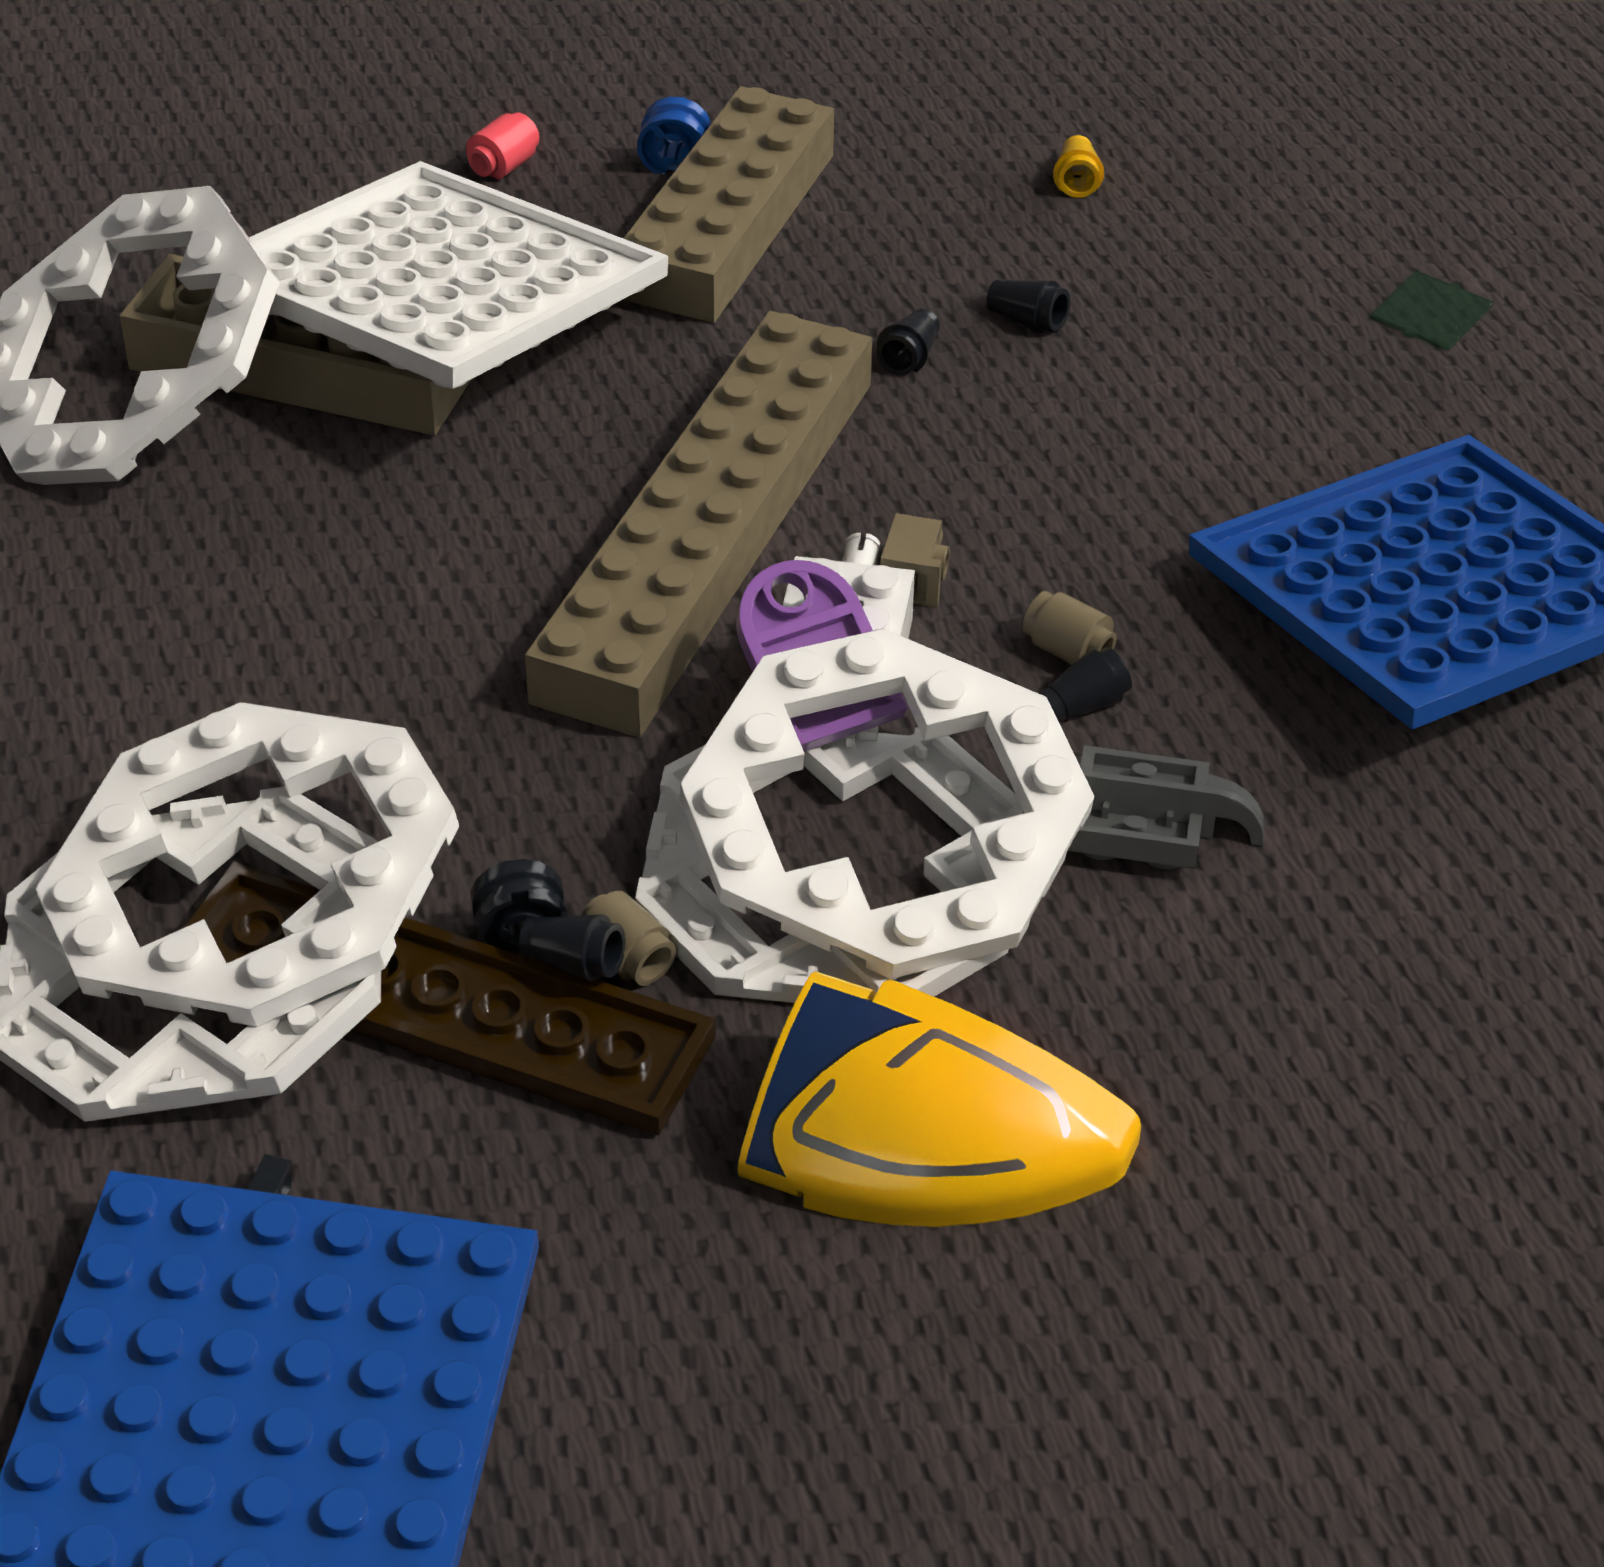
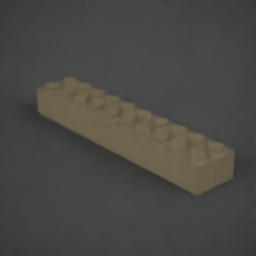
[525,310,872,738]

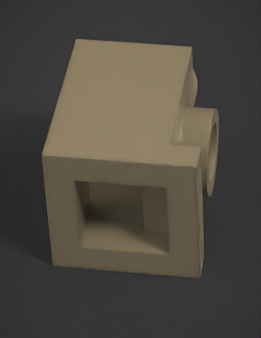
[880,513,950,608]

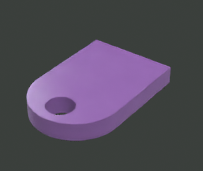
[736,560,908,752]

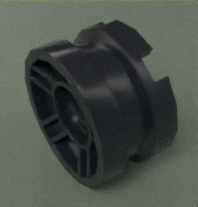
[470,859,568,953]

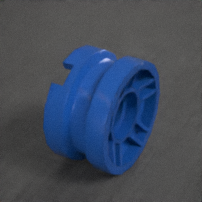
[637,96,712,174]

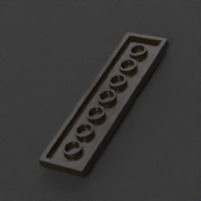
[184,861,716,1136]

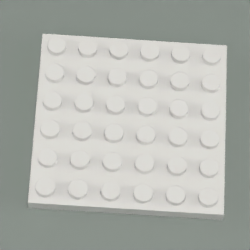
[215,161,668,389]

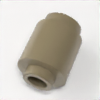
[1023,591,1117,665]
[581,891,676,986]

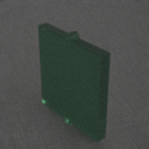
[1370,270,1494,351]

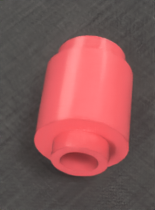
[466,112,540,180]

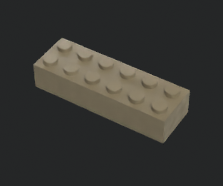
[622,86,834,323]
[120,253,472,436]

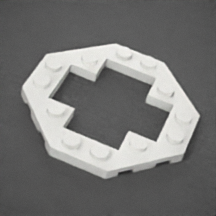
[0,186,280,485]
[680,629,1094,979]
[36,702,459,1027]
[635,726,1023,1003]
[0,787,381,1122]

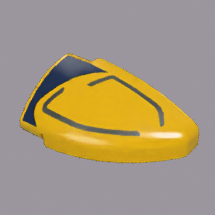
[738,971,1141,1227]

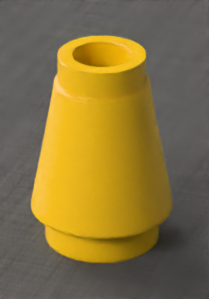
[1053,135,1104,198]

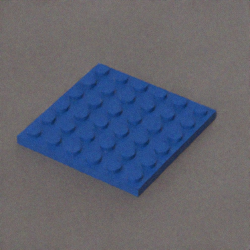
[1189,434,1604,730]
[0,1170,539,1567]

